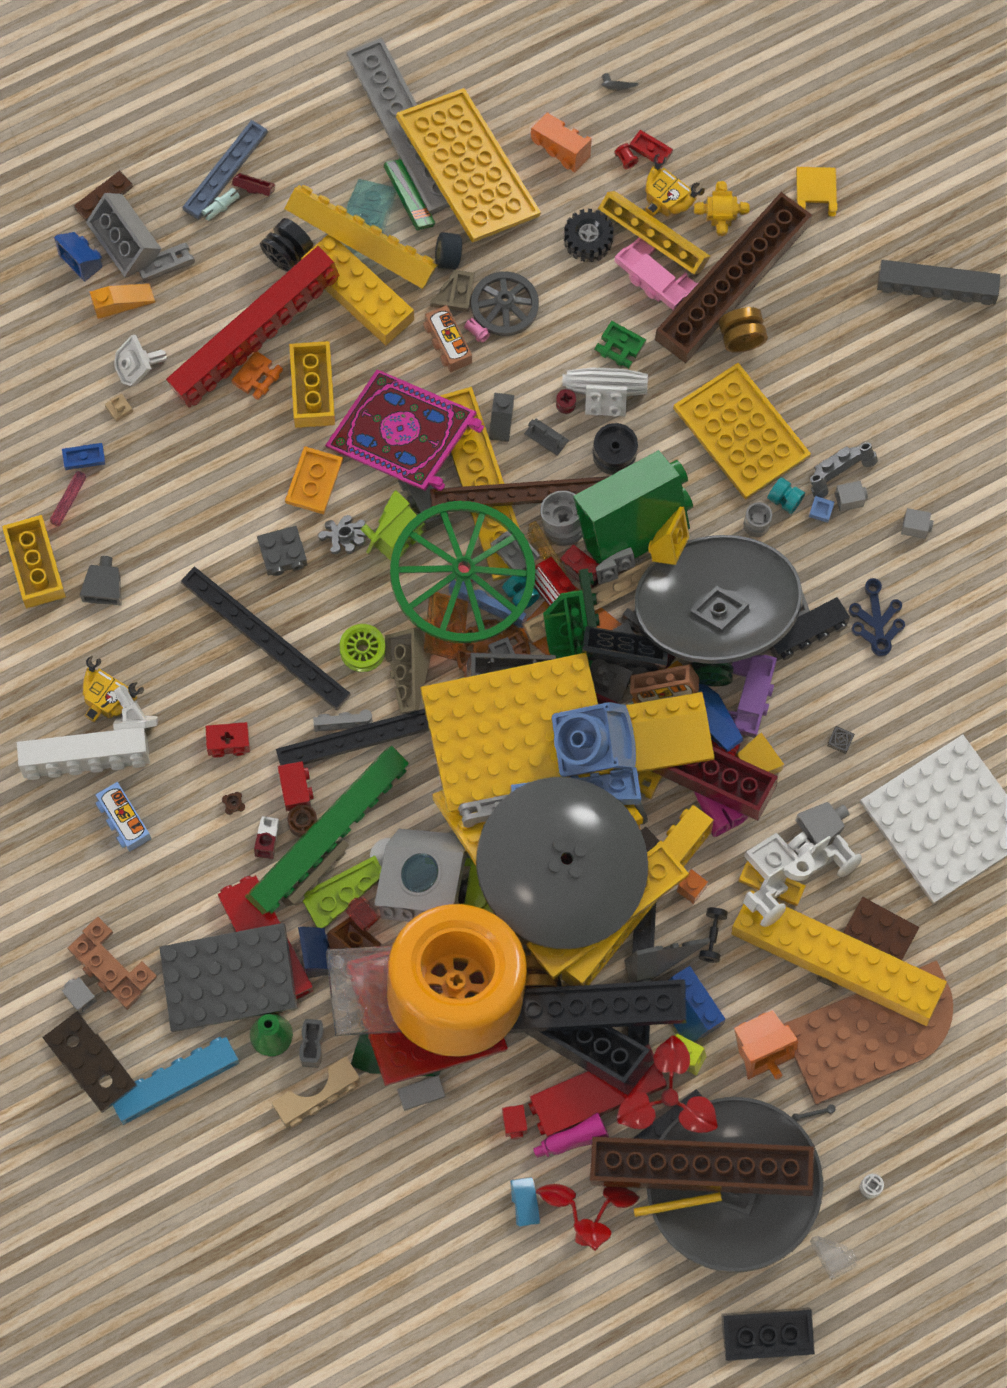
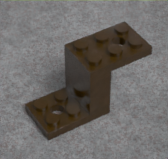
[42,1011,137,1113]

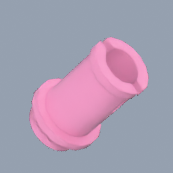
[464,318,490,343]

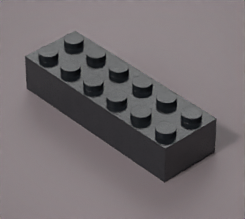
[525,1027,654,1095]

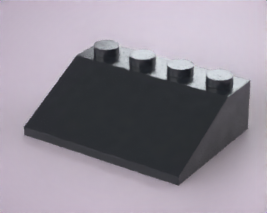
[581,626,668,671]

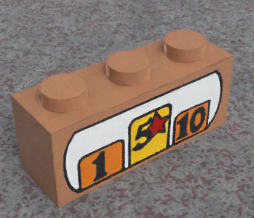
[423,305,472,373]
[630,664,699,703]

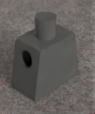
[80,556,122,606]

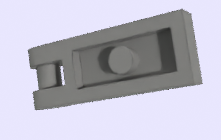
[139,243,195,282]
[313,709,373,732]
[458,795,507,828]

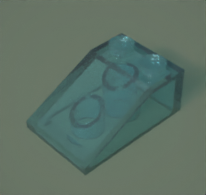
[346,179,396,234]

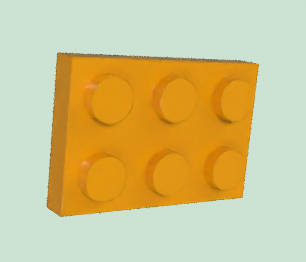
[285,446,343,515]

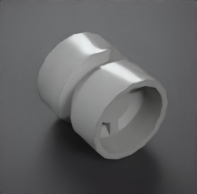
[743,502,772,537]

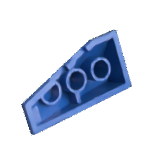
[699,684,743,752]

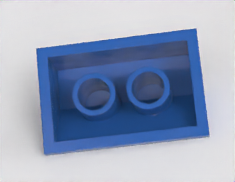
[669,966,726,1043]

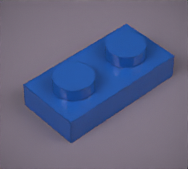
[62,443,106,470]

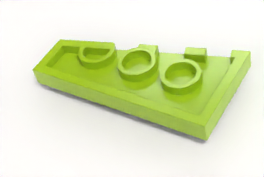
[303,856,382,928]

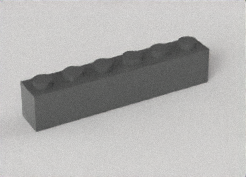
[877,260,1001,305]

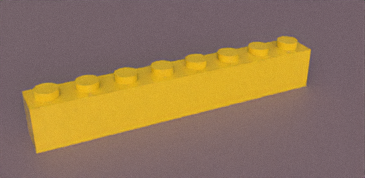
[284,185,437,289]

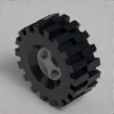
[564,209,614,262]

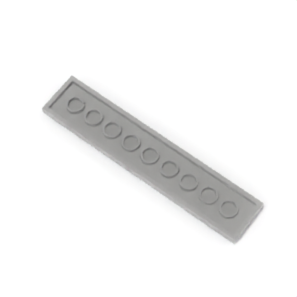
[347,38,449,214]

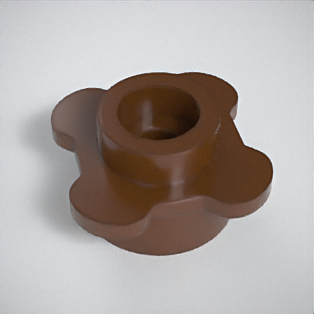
[222,792,245,815]

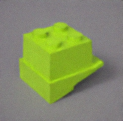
[360,490,425,561]

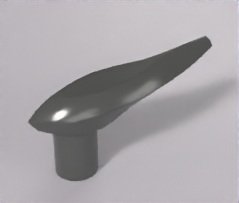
[601,73,639,90]

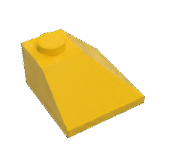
[648,506,689,565]

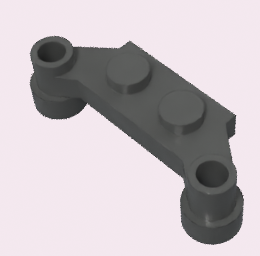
[810,442,878,498]

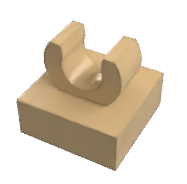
[105,393,133,422]

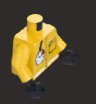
[645,154,705,217]
[83,655,144,722]

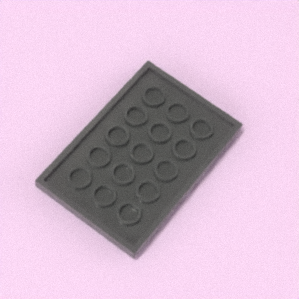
[159,923,298,1032]

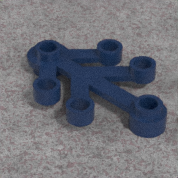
[848,578,905,656]

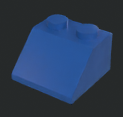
[54,232,103,282]

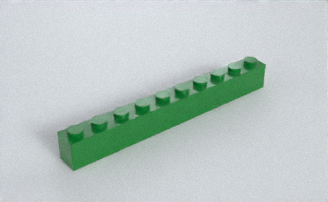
[245,745,409,914]

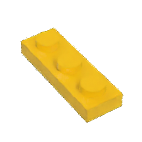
[738,861,806,906]

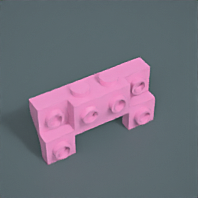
[614,237,698,311]

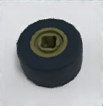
[435,232,462,270]

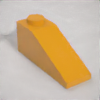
[90,283,155,319]

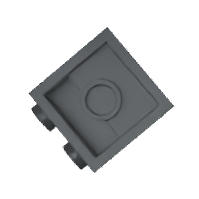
[257,526,307,576]

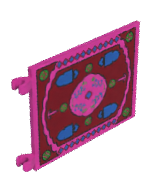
[325,369,484,491]

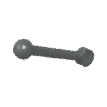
[792,1104,836,1122]

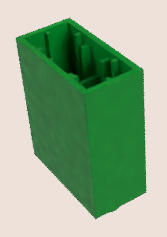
[573,450,693,564]

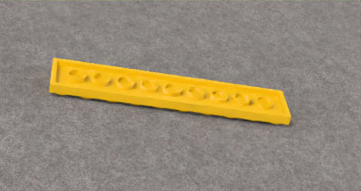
[440,387,526,582]

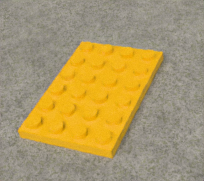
[673,363,811,500]

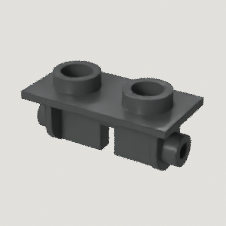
[524,418,569,456]

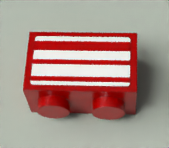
[559,544,599,587]
[534,556,576,606]

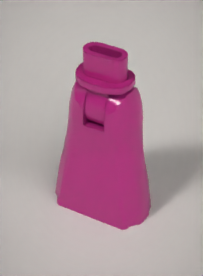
[694,792,748,837]
[533,1112,609,1158]

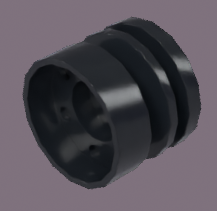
[260,218,313,272]

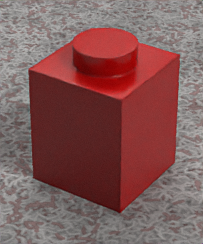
[502,1104,528,1139]

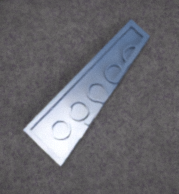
[510,767,641,805]

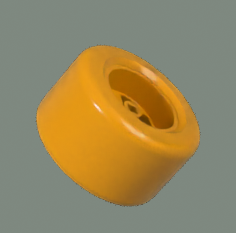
[387,904,527,1056]

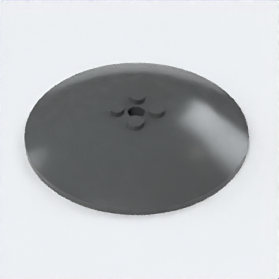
[635,535,802,664]
[476,777,648,949]
[647,1097,823,1272]

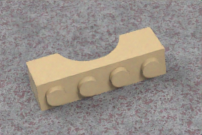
[272,1056,360,1128]

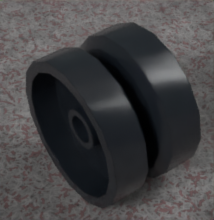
[592,423,638,475]

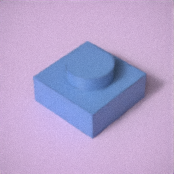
[809,496,835,523]

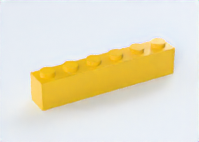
[598,191,711,274]

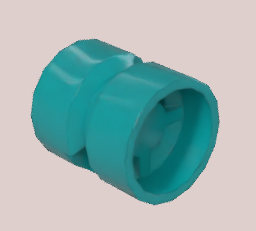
[767,477,805,514]
[502,576,540,609]

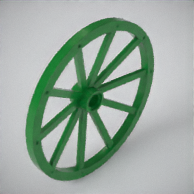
[390,501,535,643]

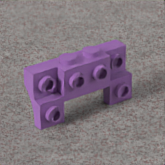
[728,655,777,738]

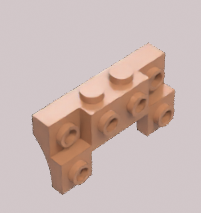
[68,917,157,1010]

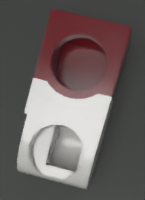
[254,816,279,859]

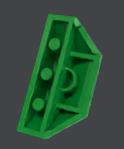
[543,590,593,667]

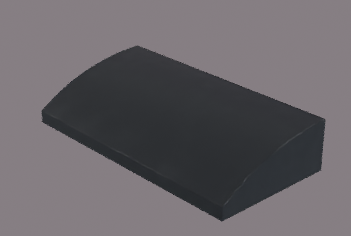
[721,1307,815,1361]

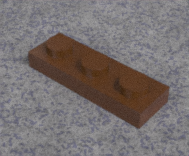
[74,170,133,221]

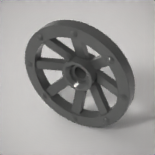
[471,271,539,336]

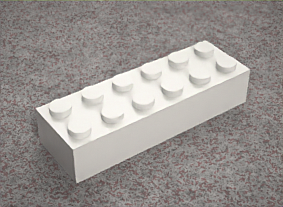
[17,727,150,780]

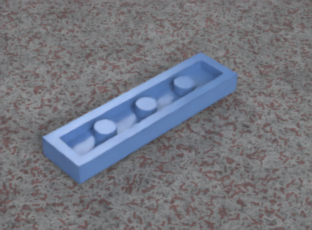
[449,580,526,628]

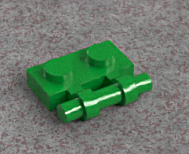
[594,321,646,369]

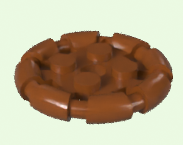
[456,619,531,678]

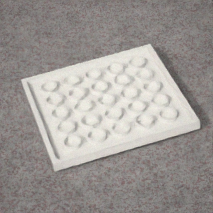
[860,735,1007,904]

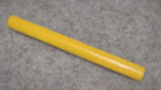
[633,1192,722,1217]

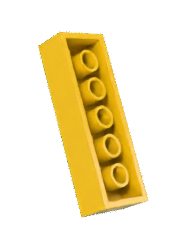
[301,235,414,346]

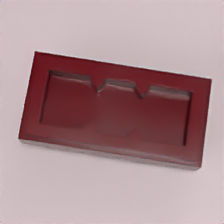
[232,173,276,196]

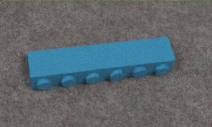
[113,1037,240,1125]

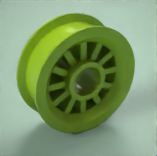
[339,624,385,672]

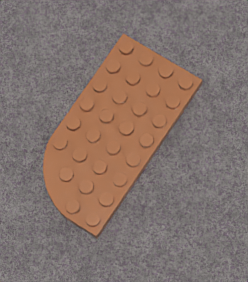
[783,961,953,1105]

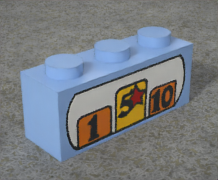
[95,782,151,852]

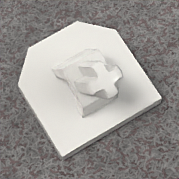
[114,335,167,386]
[113,685,158,730]

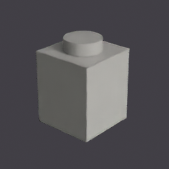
[835,481,868,511]
[901,508,934,539]
[62,977,97,1014]

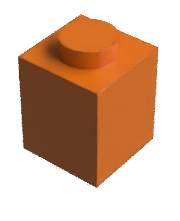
[677,869,708,904]

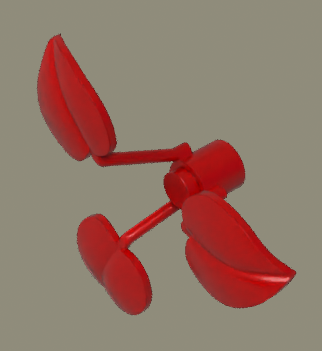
[617,1035,718,1133]
[535,1184,640,1251]

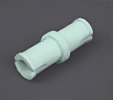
[202,188,240,221]

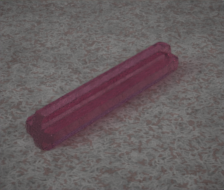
[50,471,86,526]

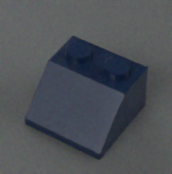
[298,927,335,978]

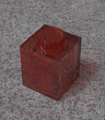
[345,897,381,931]

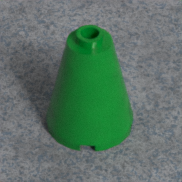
[250,1014,293,1057]

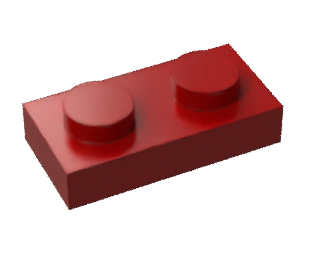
[629,130,673,167]

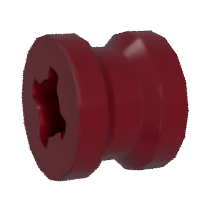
[556,389,576,414]

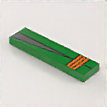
[383,159,435,231]

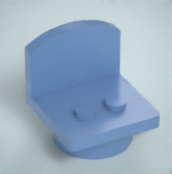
[552,702,636,777]

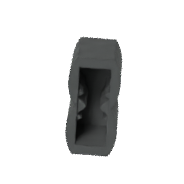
[299,1019,324,1068]

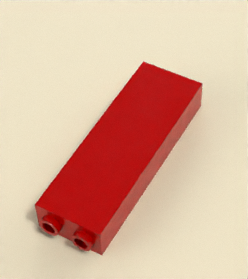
[218,875,314,1000]
[528,1044,667,1138]

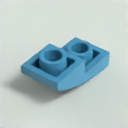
[510,1177,540,1227]

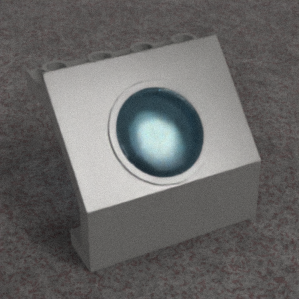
[374,829,470,922]

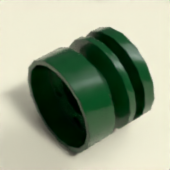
[691,662,734,687]

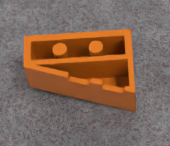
[531,113,592,173]

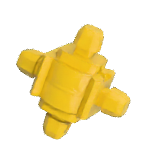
[694,181,750,236]

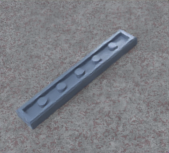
[182,120,268,220]

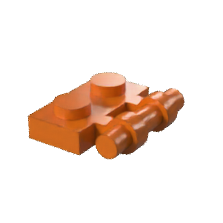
[231,351,283,400]

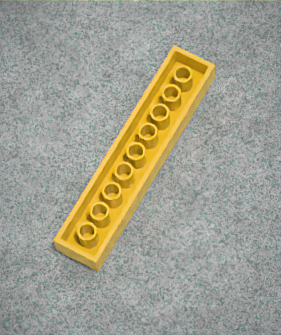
[562,805,714,986]
[731,890,947,1026]

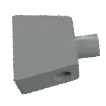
[795,802,850,845]

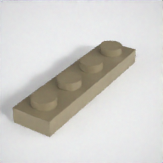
[281,839,349,906]

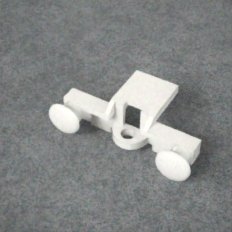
[743,833,862,927]

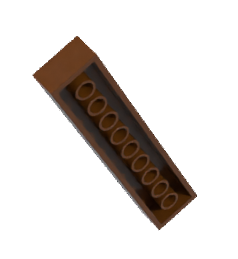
[655,192,812,363]
[590,1137,815,1196]

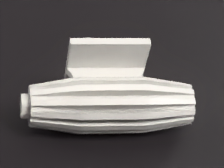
[562,367,648,416]

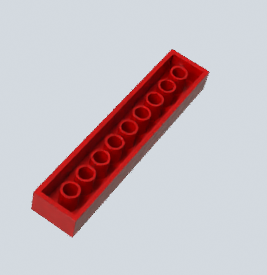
[166,246,340,408]

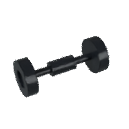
[698,907,728,963]

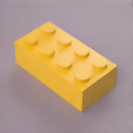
[289,341,335,428]
[2,515,66,609]

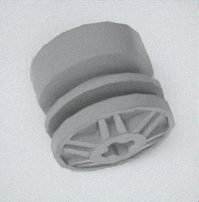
[540,491,583,546]

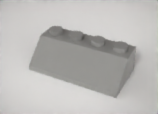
[86,193,161,277]

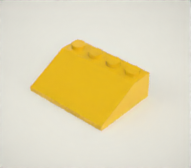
[626,692,714,773]

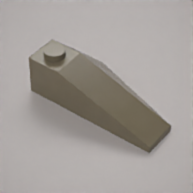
[385,628,432,714]

